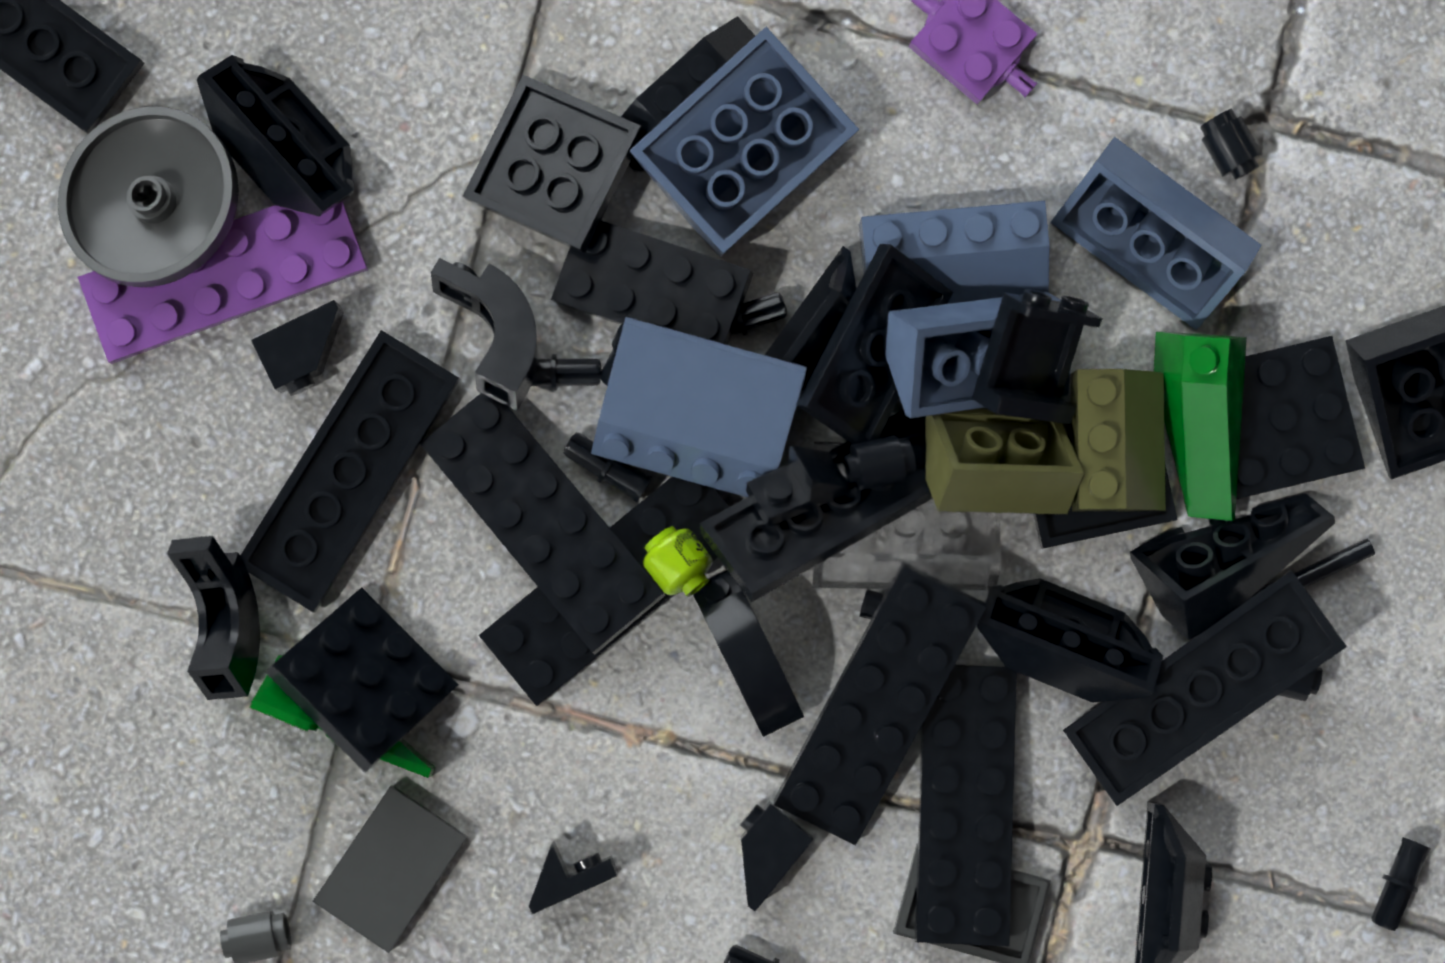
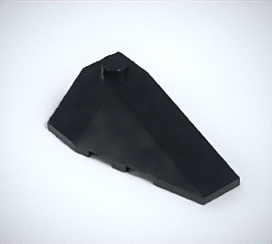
[1130,493,1335,640]

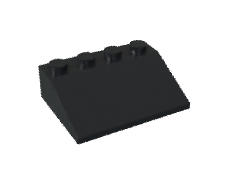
[1345,306,1445,480]

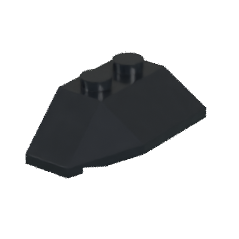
[621,16,755,172]
[196,55,354,217]
[765,246,857,395]
[977,578,1163,703]
[1135,801,1212,963]

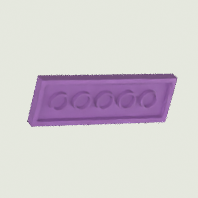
[78,201,368,364]

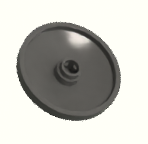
[58,106,239,287]

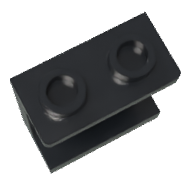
[972,289,1103,424]

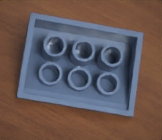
[629,26,860,258]
[591,317,807,497]

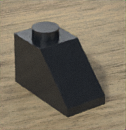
[251,300,344,396]
[740,801,814,911]

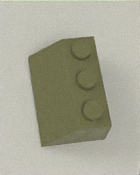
[1070,369,1166,512]
[926,409,1084,514]

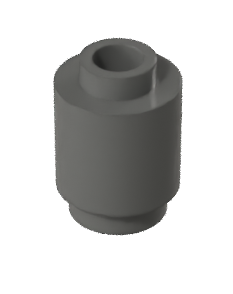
[220,911,292,963]

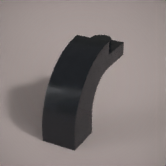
[431,258,538,411]
[167,536,260,700]
[693,570,804,737]

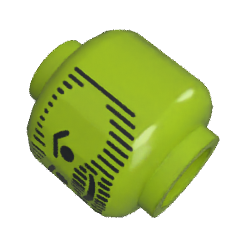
[643,526,712,597]

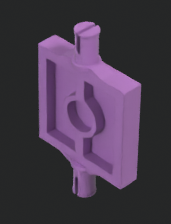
[908,0,1037,105]

